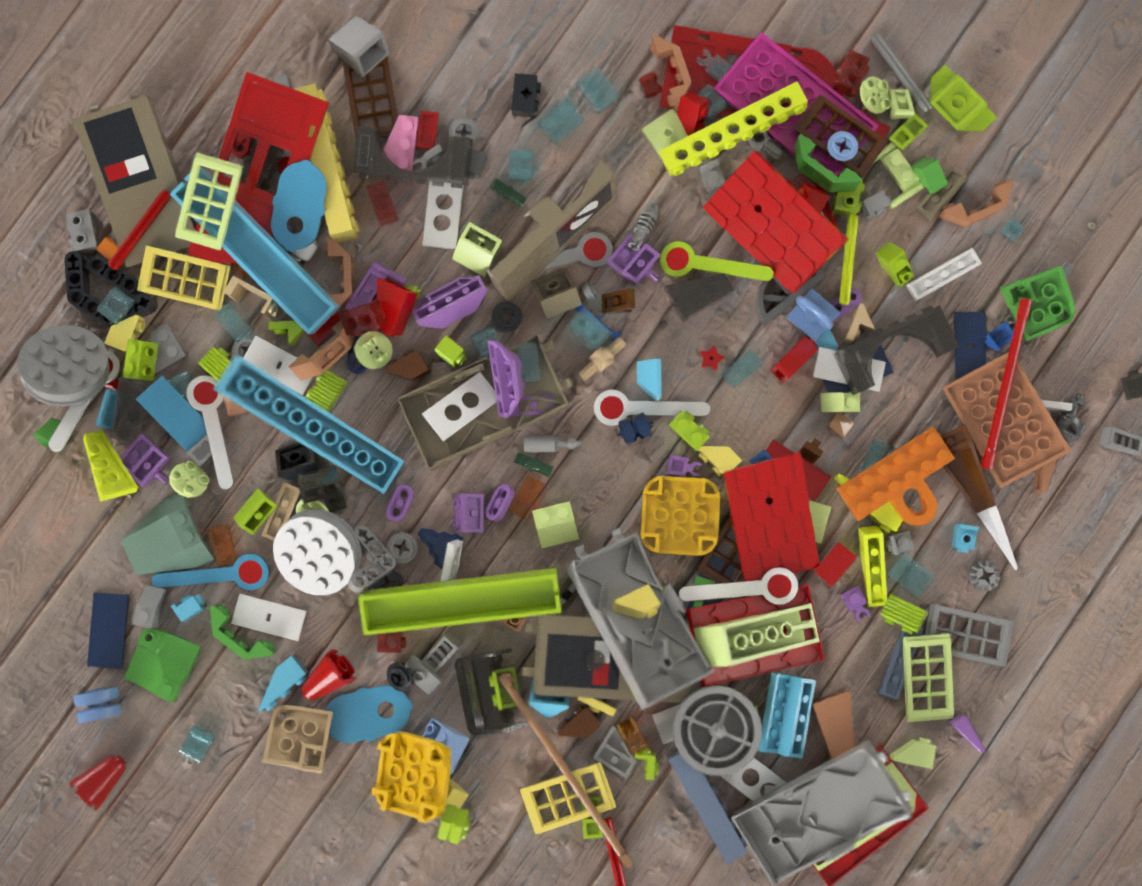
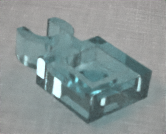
[696,49,732,82]

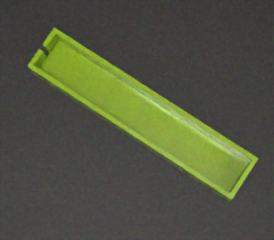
[358,568,561,635]

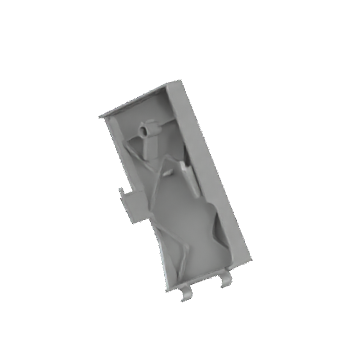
[566,527,715,710]
[731,740,913,886]

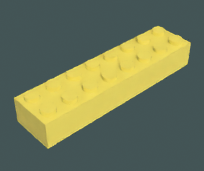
[295,84,360,243]

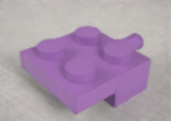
[606,233,661,287]
[120,433,172,487]

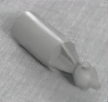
[524,435,582,453]

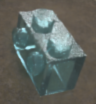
[569,307,613,351]

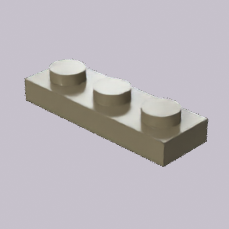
[916,166,968,221]

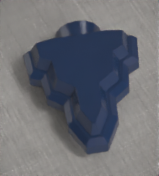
[418,528,464,570]

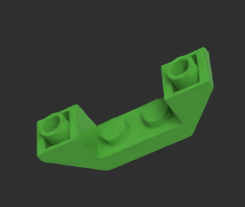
[794,134,862,192]
[210,604,277,659]

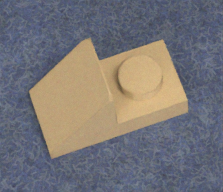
[843,303,874,344]

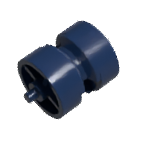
[616,412,654,445]

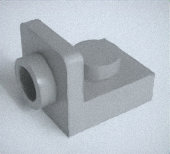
[699,159,726,191]
[884,531,914,555]

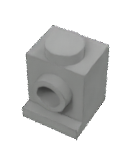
[861,190,892,222]

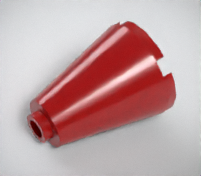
[301,649,356,701]
[69,755,126,810]

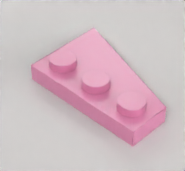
[375,115,419,175]

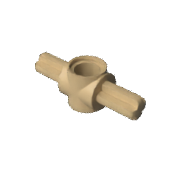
[578,337,626,381]

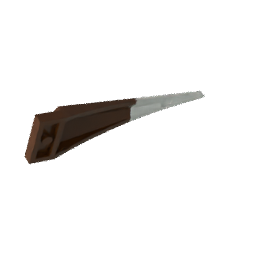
[940,424,1018,570]

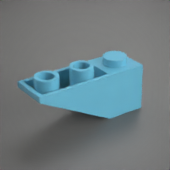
[259,654,309,712]

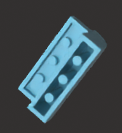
[758,672,816,758]

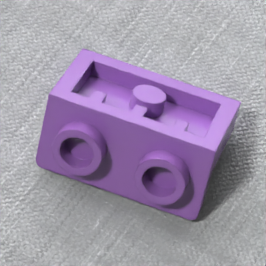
[453,493,484,533]

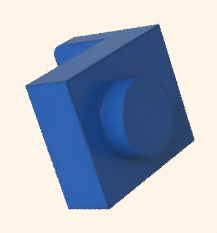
[985,321,1014,351]

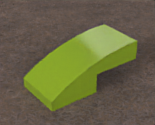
[889,113,928,151]
[581,794,603,839]

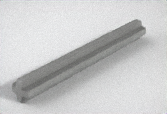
[871,34,933,113]

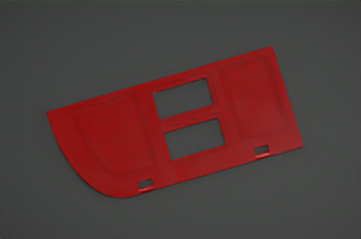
[659,25,843,123]
[187,72,329,263]

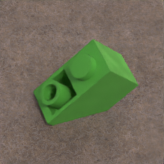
[33,417,75,448]

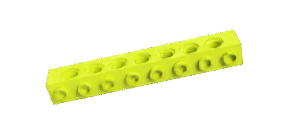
[659,82,808,176]

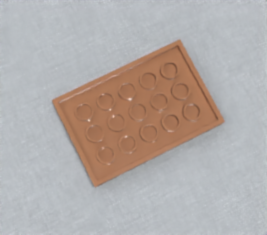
[942,352,1071,489]

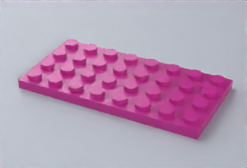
[713,32,879,176]

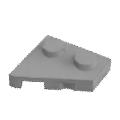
[593,725,636,779]

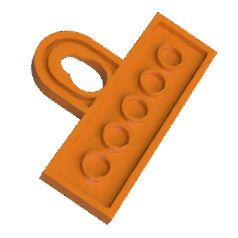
[836,426,955,526]

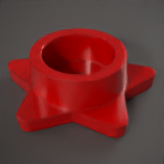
[700,346,724,371]

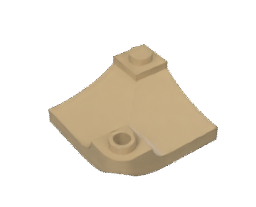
[262,705,333,774]

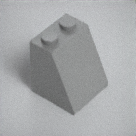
[329,16,390,78]

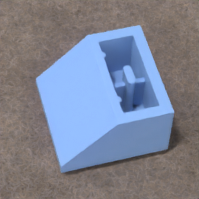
[422,717,470,774]

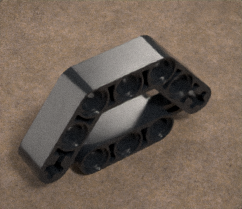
[64,251,158,327]

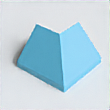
[636,358,662,401]
[529,677,569,719]

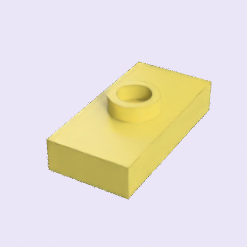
[578,697,616,716]

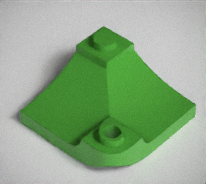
[1000,265,1075,341]
[124,628,202,703]

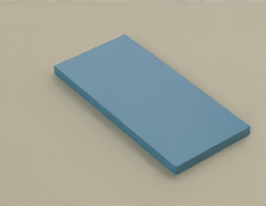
[136,376,207,452]

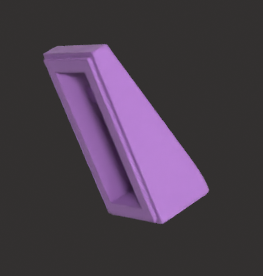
[948,714,985,752]

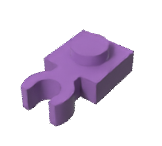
[666,455,701,477]
[840,585,871,622]

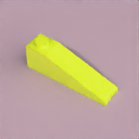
[834,474,903,533]
[858,525,887,608]

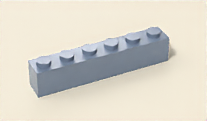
[667,751,748,864]

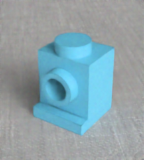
[951,524,979,553]
[171,593,206,622]

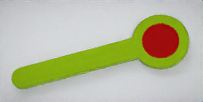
[660,241,774,281]

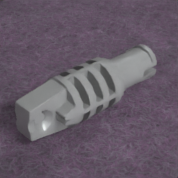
[628,202,660,251]

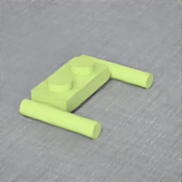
[873,142,924,209]

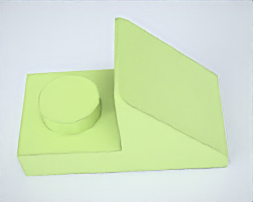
[889,89,915,120]
[820,392,860,412]

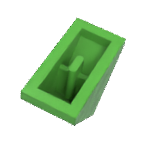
[911,157,948,194]

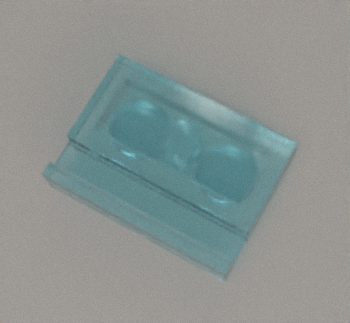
[576,67,620,115]
[538,99,584,145]
[886,552,936,598]

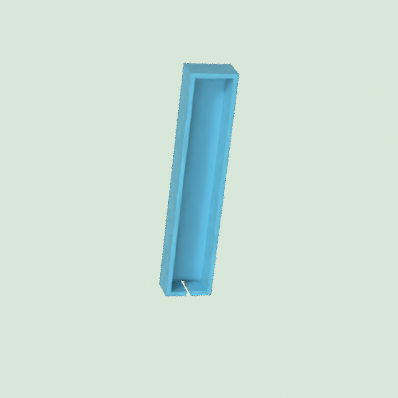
[170,167,340,335]

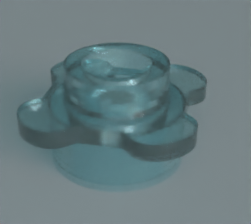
[1001,219,1024,242]

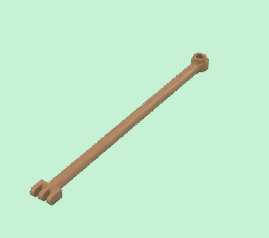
[498,672,632,868]

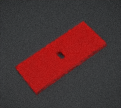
[766,439,832,502]

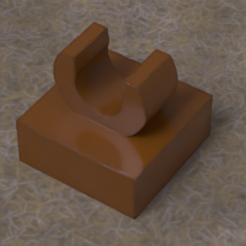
[798,439,823,464]

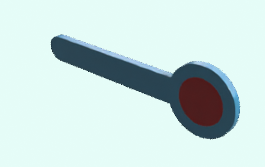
[152,553,269,590]

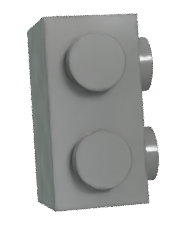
[66,209,101,255]

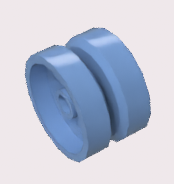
[73,687,122,723]

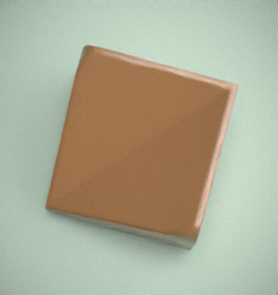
[826,412,855,439]

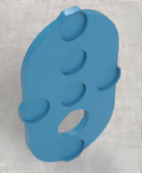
[271,160,327,252]
[325,685,413,743]

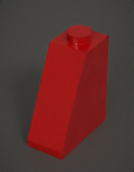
[377,278,418,337]
[770,336,818,383]

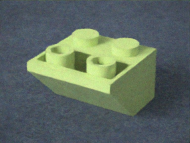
[452,222,504,278]

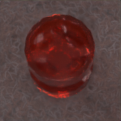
[638,72,662,98]

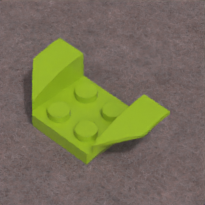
[930,65,997,131]

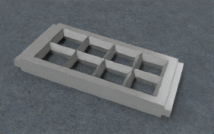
[921,604,1014,667]

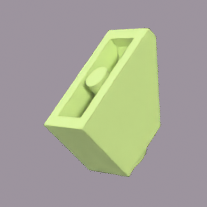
[890,737,936,769]

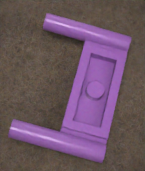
[345,260,407,328]

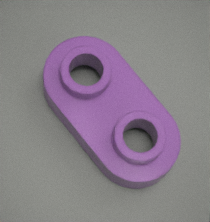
[830,288,862,319]
[486,484,515,522]
[386,485,414,522]

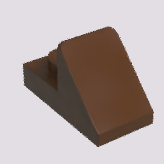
[602,288,635,314]

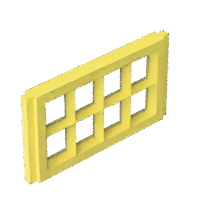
[137,245,231,310]
[520,762,616,834]

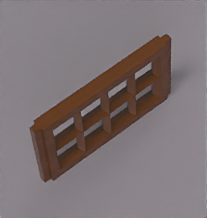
[343,57,398,142]
[793,95,888,178]
[696,515,744,584]

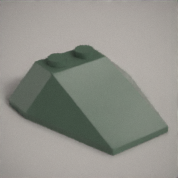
[121,493,215,575]

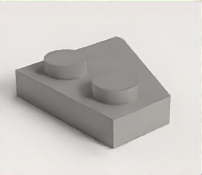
[150,324,188,375]

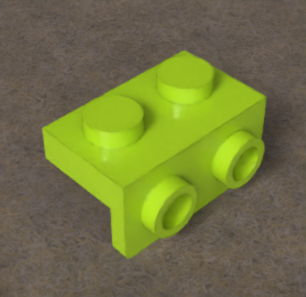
[489,666,520,711]
[634,746,659,780]

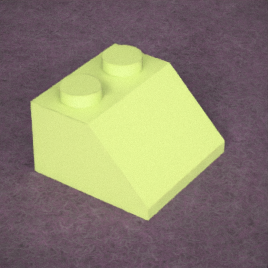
[532,501,579,549]

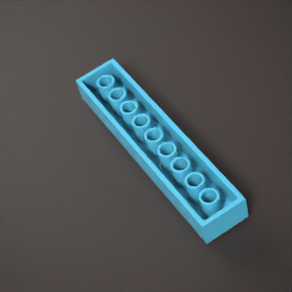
[214,355,404,494]

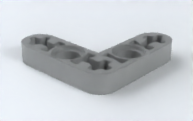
[348,526,396,593]

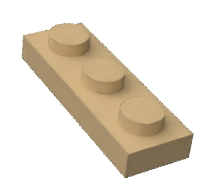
[261,482,303,541]

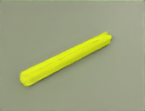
[839,215,858,305]

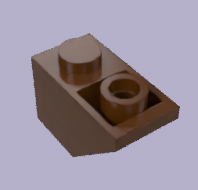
[384,350,430,381]
[557,705,602,738]

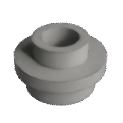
[582,281,598,300]

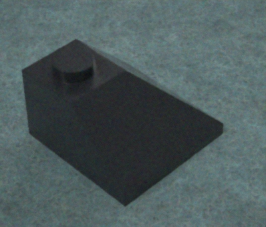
[275,443,323,485]

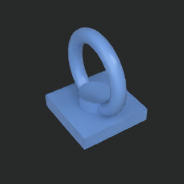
[786,288,840,342]

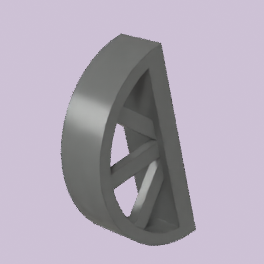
[756,270,826,326]

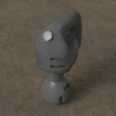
[1056,393,1086,441]

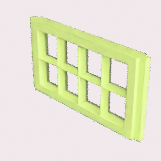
[175,153,243,250]
[903,633,954,722]

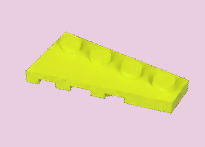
[83,430,138,502]

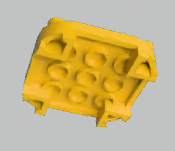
[640,476,720,556]
[372,731,452,822]

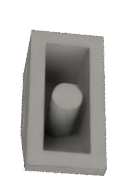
[132,585,167,628]

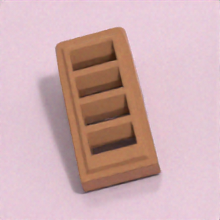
[1034,459,1057,493]

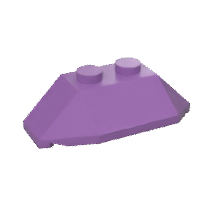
[412,276,487,329]
[488,340,525,418]

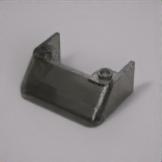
[455,648,528,735]

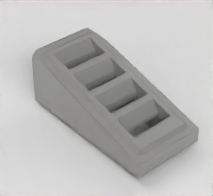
[1099,427,1142,456]
[421,631,462,673]

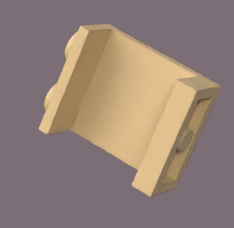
[224,276,281,320]

